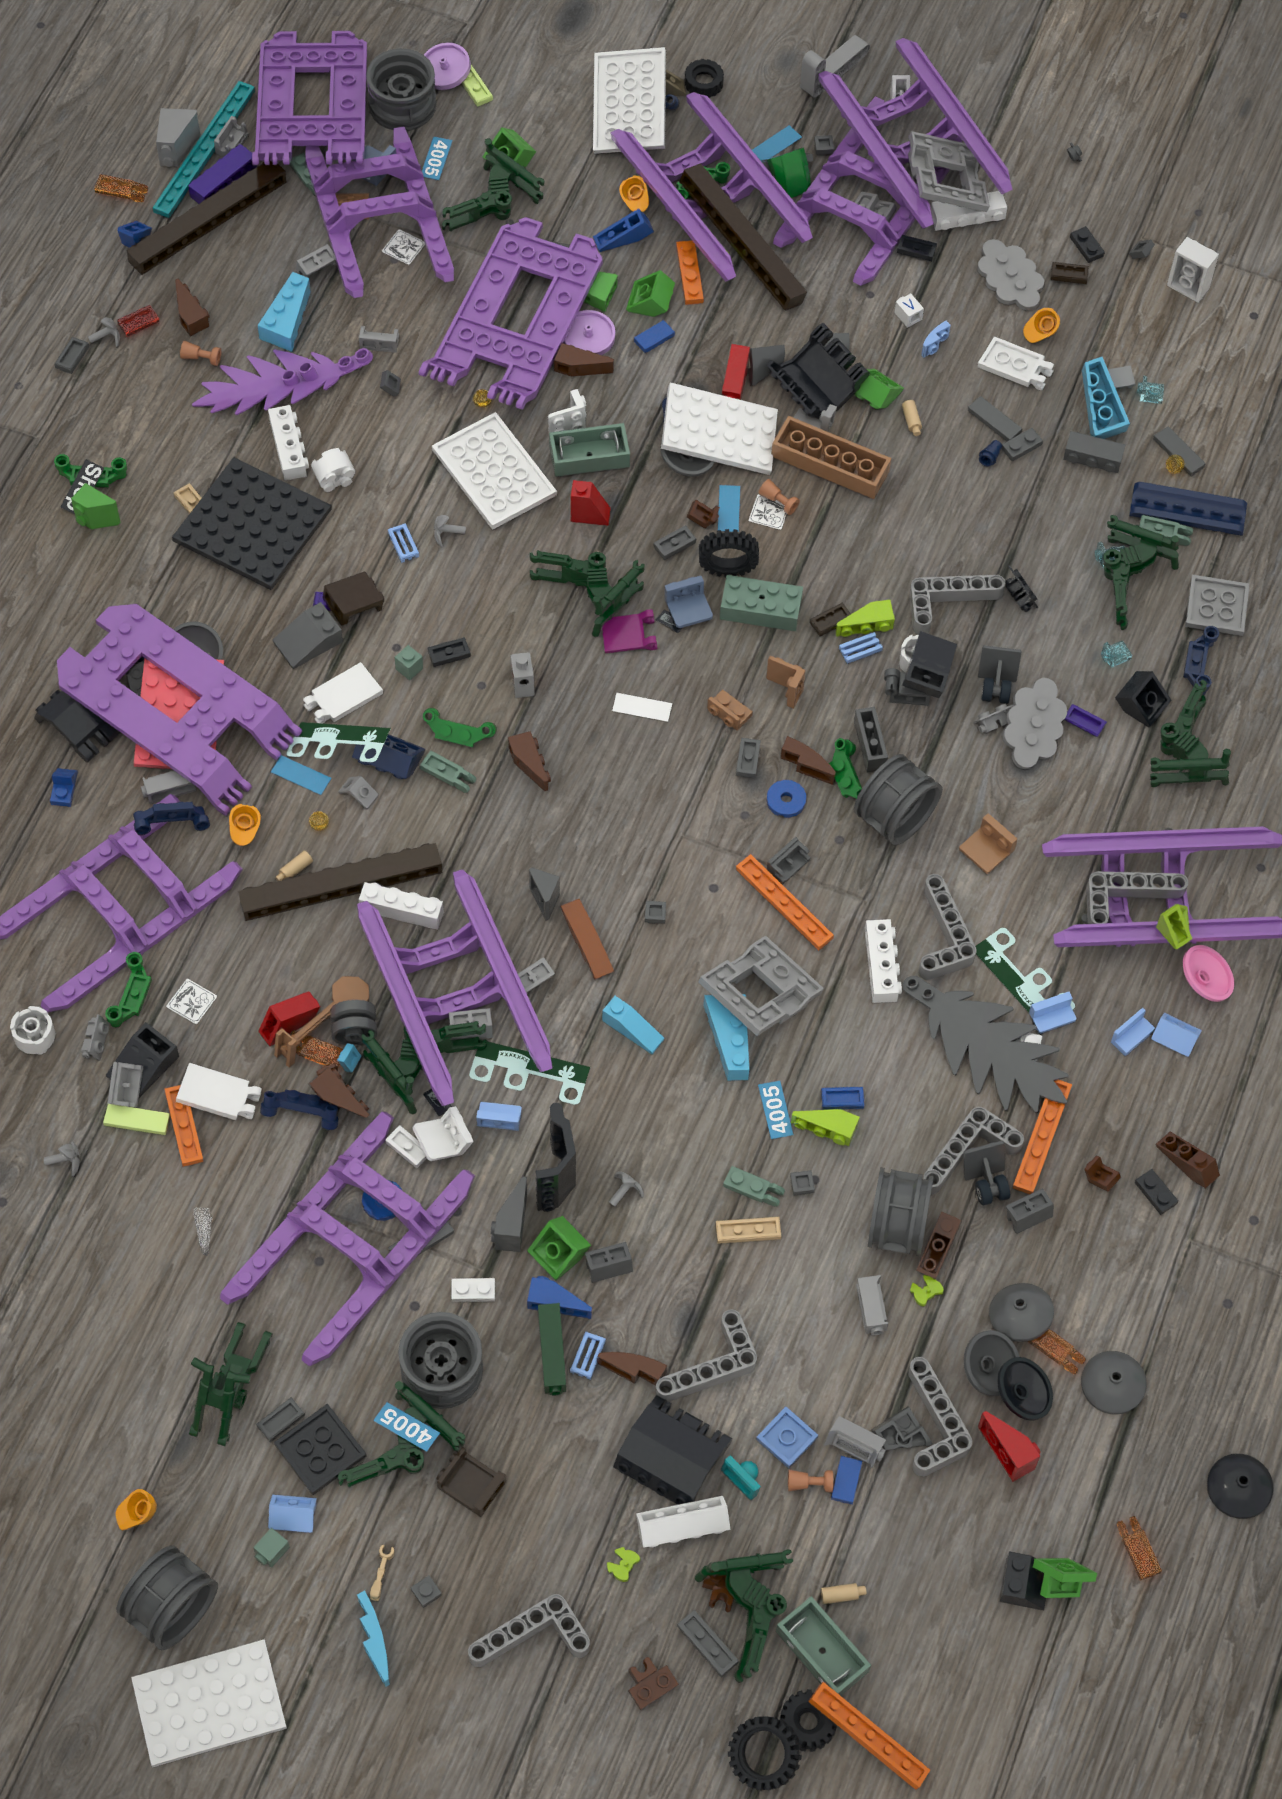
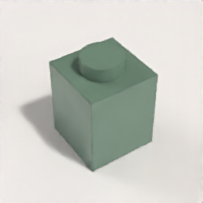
[395,645,423,681]
[253,1527,290,1568]

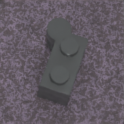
[884,668,930,706]

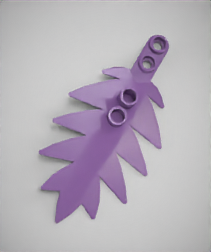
[192,348,373,415]

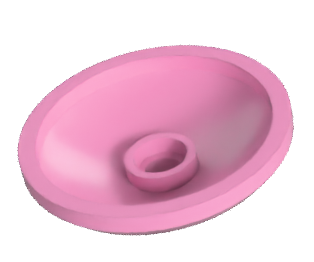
[1183,945,1234,1002]

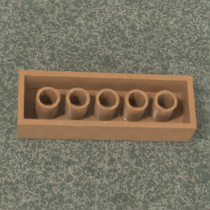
[771,416,892,499]

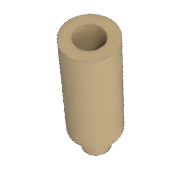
[902,400,922,436]
[275,851,313,881]
[821,1583,867,1604]

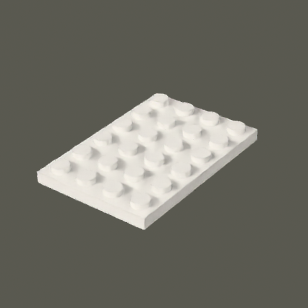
[593,47,666,154]
[661,382,778,475]
[432,412,557,530]
[131,1639,287,1767]

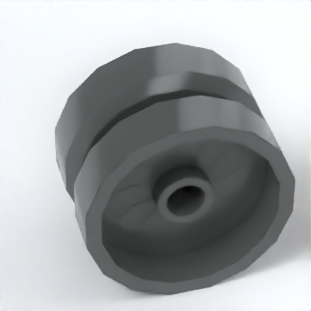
[330,1000,377,1045]

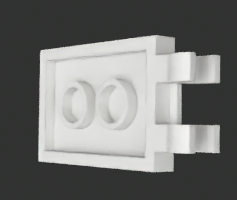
[978,337,1054,390]
[303,662,383,724]
[176,1063,262,1120]

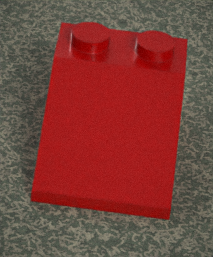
[978,1411,1040,1482]

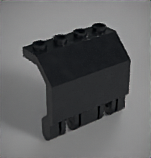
[767,323,870,419]
[34,681,122,763]
[535,1103,576,1212]
[613,1395,733,1505]

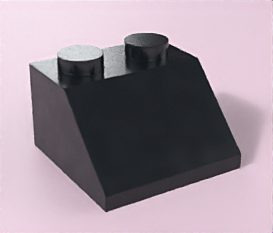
[1115,671,1171,727]
[999,1551,1046,1611]

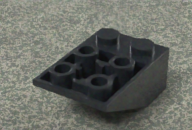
[902,631,957,698]
[106,1022,179,1099]

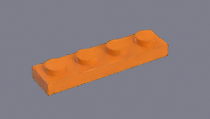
[676,240,704,305]
[164,1085,203,1167]

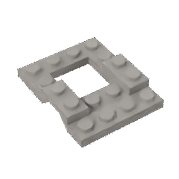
[908,131,990,212]
[698,936,824,1036]

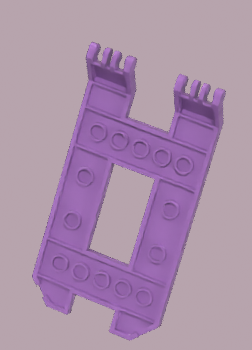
[252,31,367,165]
[419,217,603,410]
[57,604,302,816]

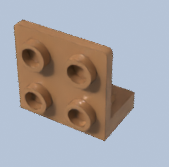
[766,656,806,709]
[959,813,1017,874]

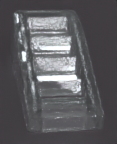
[193,1207,212,1256]

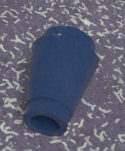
[979,440,1002,467]

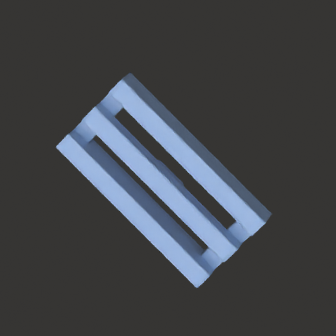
[388,523,419,563]
[839,632,883,664]
[570,1331,606,1380]

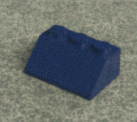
[352,734,426,779]

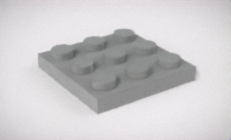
[1185,575,1249,636]

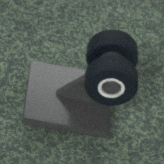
[978,645,1022,704]
[964,1141,1011,1206]

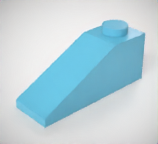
[602,996,664,1054]

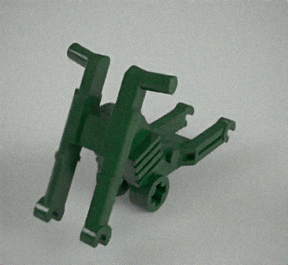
[442,138,545,231]
[1103,515,1179,630]
[530,550,645,637]
[1150,680,1231,787]
[361,1021,487,1114]
[189,1322,273,1446]
[338,1381,465,1488]
[695,1549,793,1683]

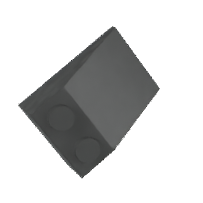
[272,602,343,669]
[491,1176,527,1252]

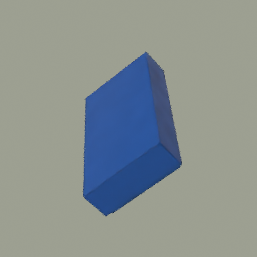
[634,320,675,353]
[821,1087,864,1110]
[831,1456,862,1505]

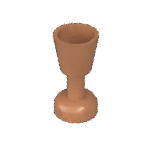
[180,341,222,366]
[758,479,800,515]
[788,1469,833,1492]

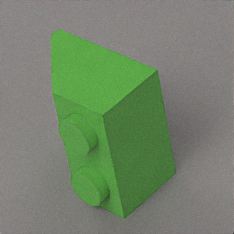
[482,127,536,167]
[626,270,675,317]
[854,369,904,409]
[71,483,121,529]
[527,1216,592,1280]

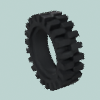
[699,529,759,577]
[728,1716,802,1790]

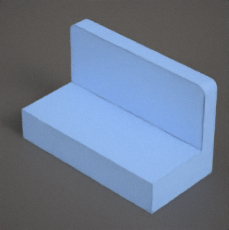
[1029,992,1076,1034]
[1111,1008,1155,1056]
[1151,1012,1202,1057]
[477,1102,522,1131]
[268,1495,317,1533]

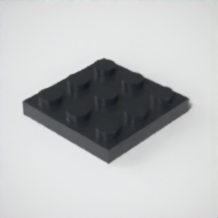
[274,1403,367,1495]

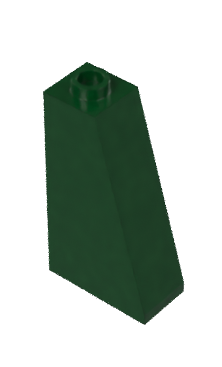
[538,1303,566,1396]

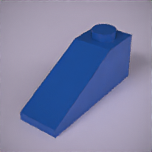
[593,208,654,252]
[527,1276,592,1319]

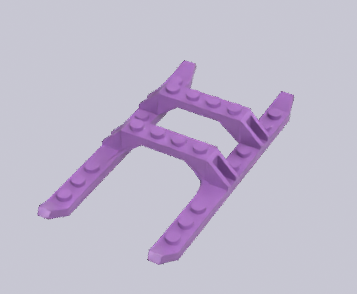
[818,38,1013,228]
[610,92,813,282]
[773,96,963,285]
[305,127,454,298]
[0,794,243,1013]
[1042,827,1282,947]
[357,870,552,1106]
[220,1112,475,1366]

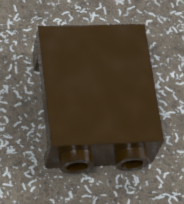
[322,571,384,626]
[436,1447,506,1517]

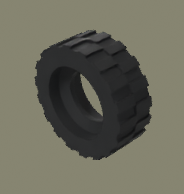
[684,59,724,98]

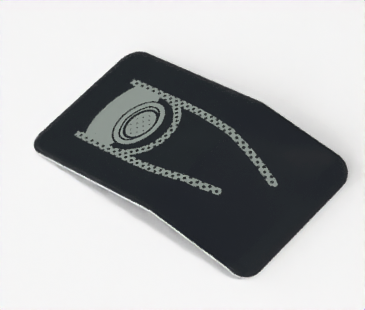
[656,610,682,633]
[423,1089,452,1116]

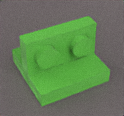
[1033,1558,1097,1598]

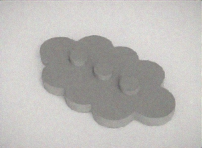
[977,239,1044,311]
[1002,678,1067,769]

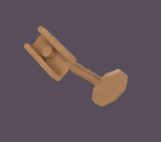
[274,976,369,1068]

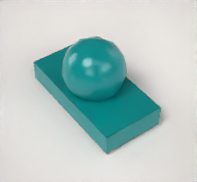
[721,1455,761,1500]

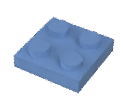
[756,1406,818,1468]

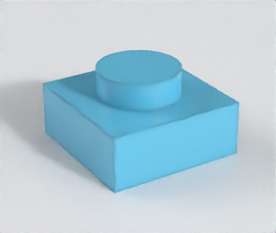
[338,1043,361,1073]

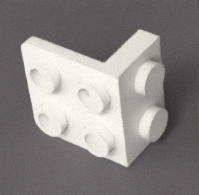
[548,389,586,432]
[413,1106,474,1161]

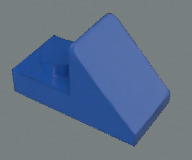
[117,221,152,248]
[50,768,78,807]

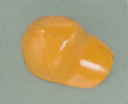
[619,175,649,212]
[1023,308,1060,343]
[229,804,261,846]
[116,1489,157,1531]

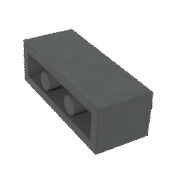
[1063,431,1126,473]
[854,707,888,772]

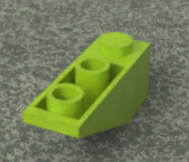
[835,600,895,637]
[791,1109,860,1146]

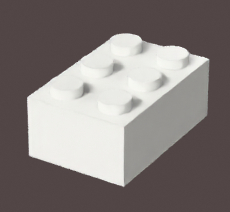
[1167,237,1219,303]

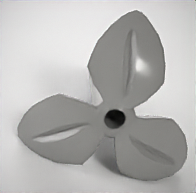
[88,317,120,347]
[434,515,466,547]
[44,1141,80,1176]
[609,1171,644,1207]

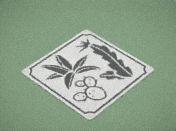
[382,229,425,265]
[749,494,787,530]
[166,979,217,1024]

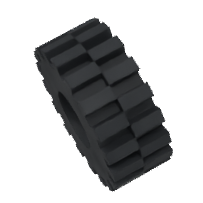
[780,1689,837,1752]

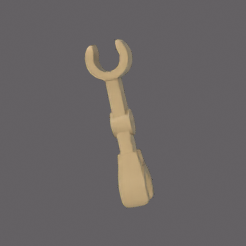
[370,1545,394,1601]

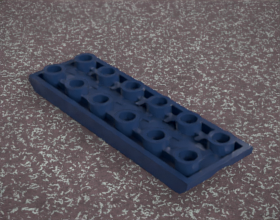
[1129,482,1247,536]

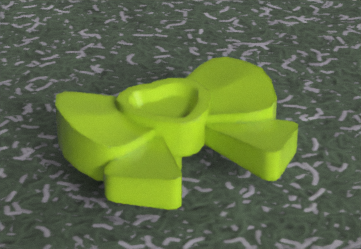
[910,1275,944,1307]
[607,1547,641,1582]

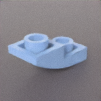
[921,320,951,358]

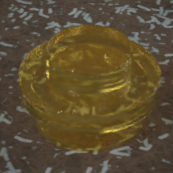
[473,389,492,407]
[1166,455,1185,474]
[309,811,329,831]

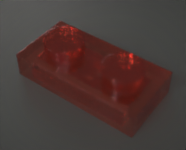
[117,305,159,337]

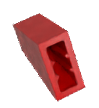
[722,344,750,400]
[571,480,611,526]
[258,991,320,1046]

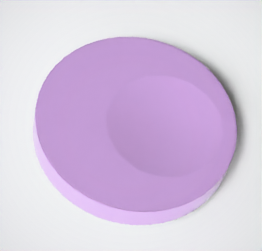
[424,43,471,90]
[563,310,615,355]

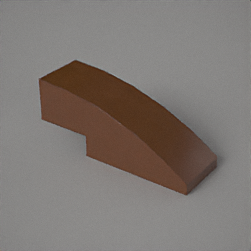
[781,736,836,785]
[597,1352,667,1386]

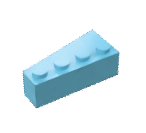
[258,272,311,352]
[1082,357,1130,439]
[703,994,749,1081]

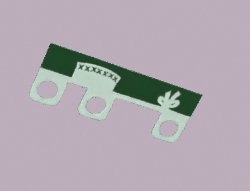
[287,722,391,762]
[975,928,1075,1012]
[469,1040,590,1105]

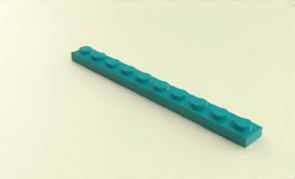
[153,81,255,218]

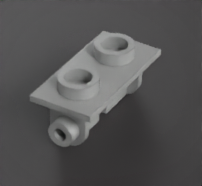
[974,703,1014,733]
[81,1014,109,1061]

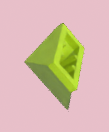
[1156,904,1192,949]

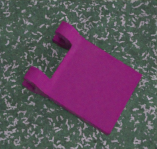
[602,609,658,654]

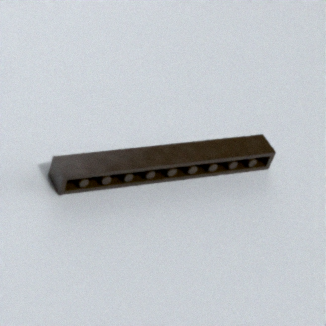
[126,161,287,275]
[679,163,807,311]
[238,843,443,921]

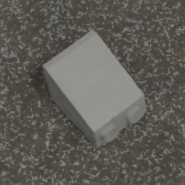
[156,108,200,167]

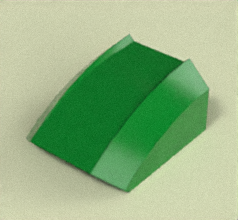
[767,147,811,198]

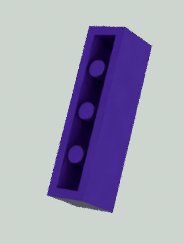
[188,144,257,204]

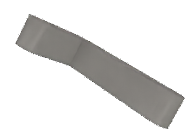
[800,35,870,98]
[909,575,1005,635]
[1086,871,1188,924]
[918,874,976,980]
[923,1107,1024,1195]
[656,1309,757,1402]
[908,1357,972,1477]
[468,1594,590,1667]

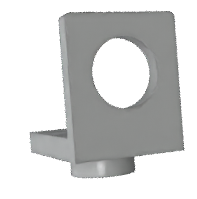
[338,776,378,809]

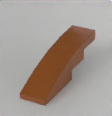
[560,899,614,980]

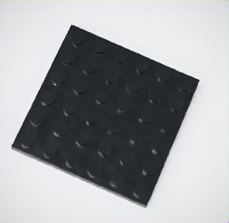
[172,457,332,590]

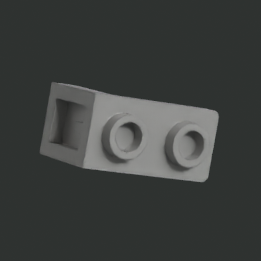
[793,404,837,432]

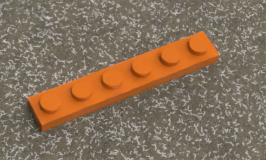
[736,854,834,951]
[1013,1080,1072,1194]
[808,1682,930,1790]

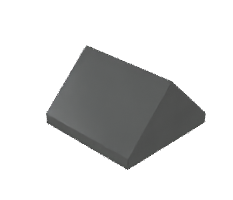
[529,868,560,921]

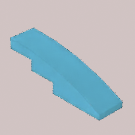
[357,1590,390,1687]

